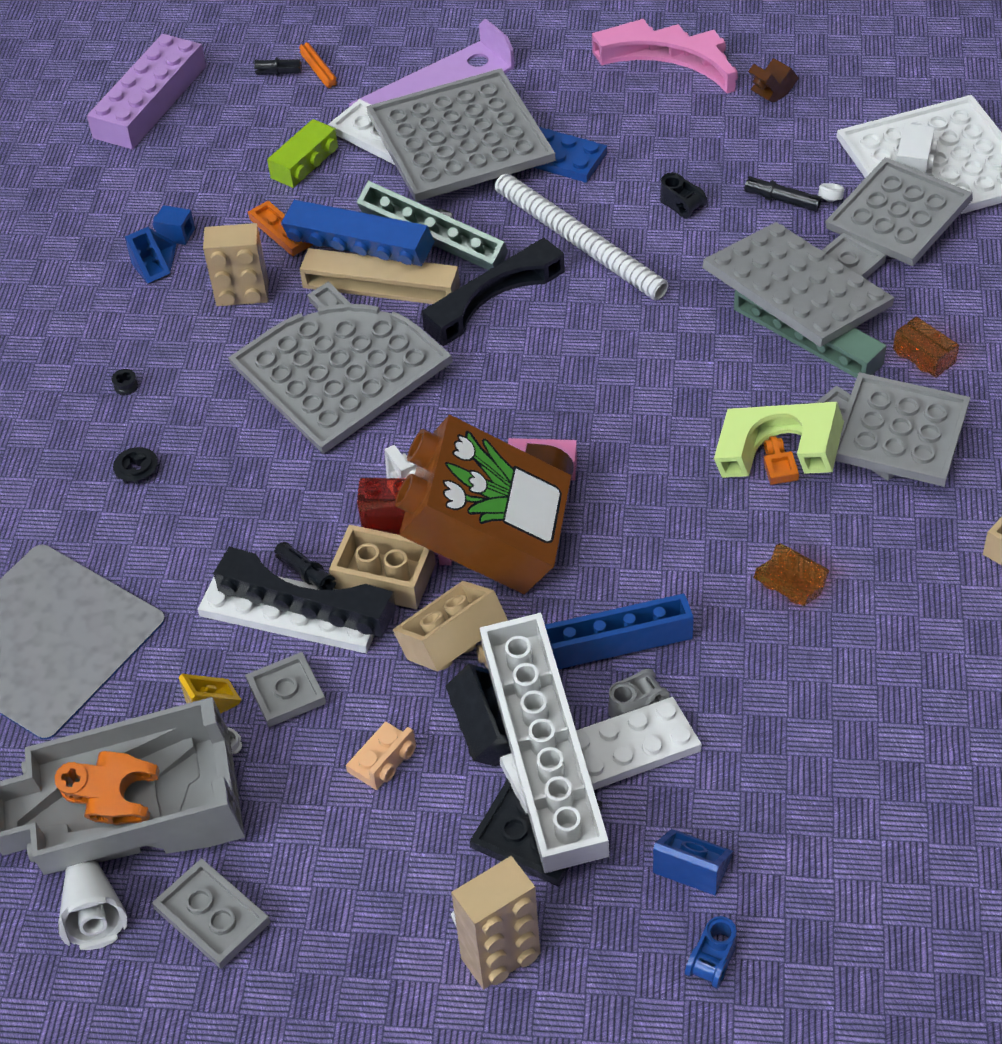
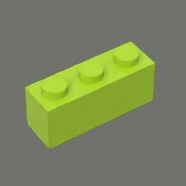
[267,119,338,188]

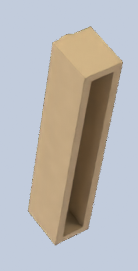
[300,248,460,304]

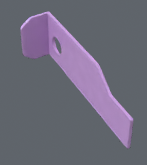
[349,19,514,107]

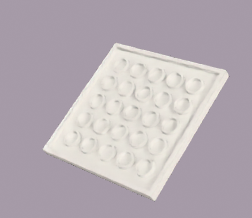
[837,95,1002,214]

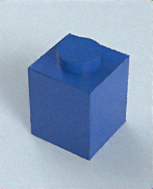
[153,205,195,245]

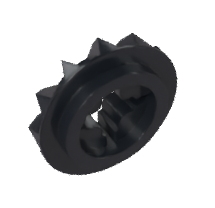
[113,447,159,485]

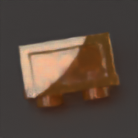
[753,543,829,606]

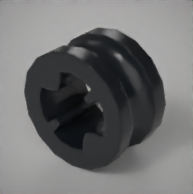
[112,369,138,395]

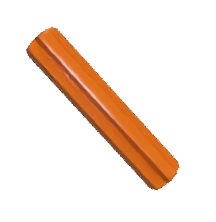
[299,42,337,88]

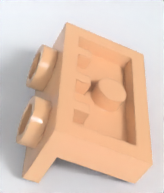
[346,721,416,790]

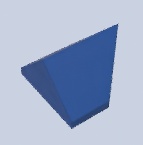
[125,227,177,284]

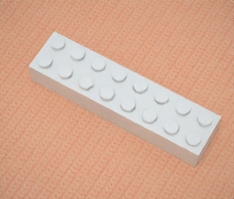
[479,613,609,873]

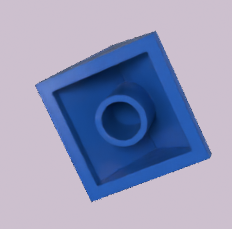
[653,829,734,896]

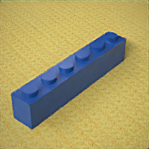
[281,199,435,266]
[545,593,694,669]

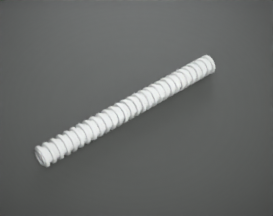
[495,174,668,301]

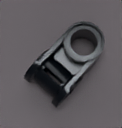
[660,172,707,218]

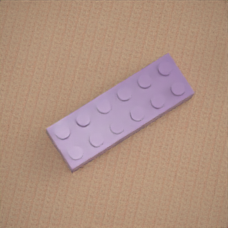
[87,34,206,150]

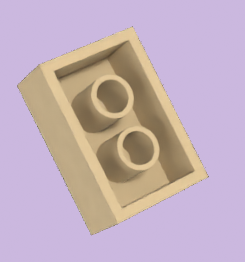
[203,223,269,306]
[329,525,436,609]
[392,581,508,672]

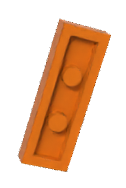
[248,201,313,256]

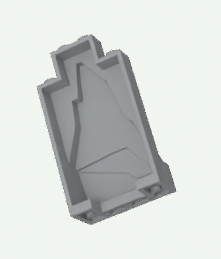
[0,697,245,873]

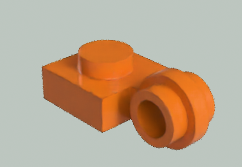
[763,436,799,485]

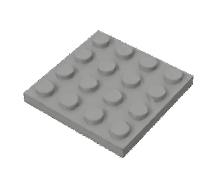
[825,157,973,266]
[835,372,971,487]

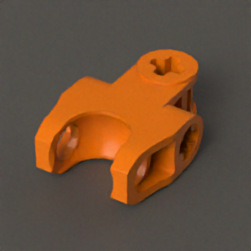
[55,751,160,825]

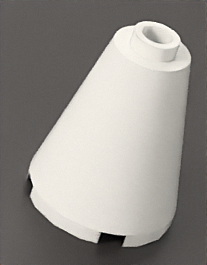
[58,860,127,950]

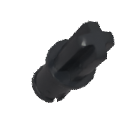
[254,57,302,76]

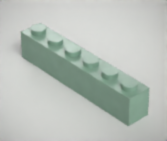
[356,180,508,270]
[734,290,887,378]

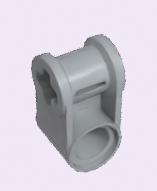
[608,669,670,718]

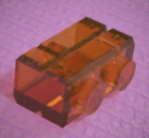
[893,316,959,378]

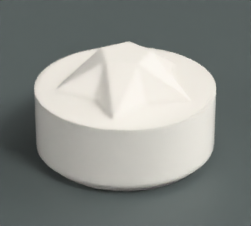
[818,183,845,202]

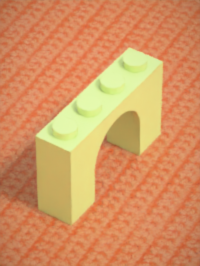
[714,402,844,478]

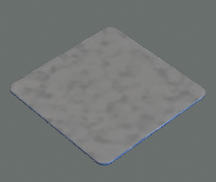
[0,545,165,739]

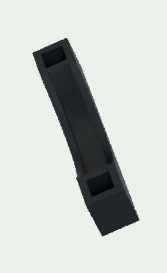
[422,238,565,346]
[213,546,396,637]

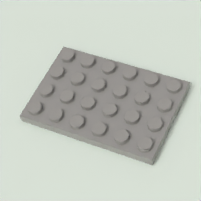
[702,222,895,347]

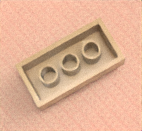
[451,856,541,990]

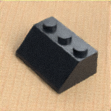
[445,663,511,767]

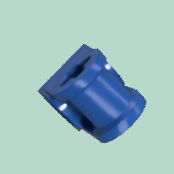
[685,916,737,989]

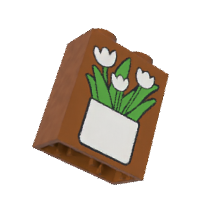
[395,414,571,595]

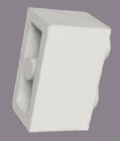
[896,123,938,173]

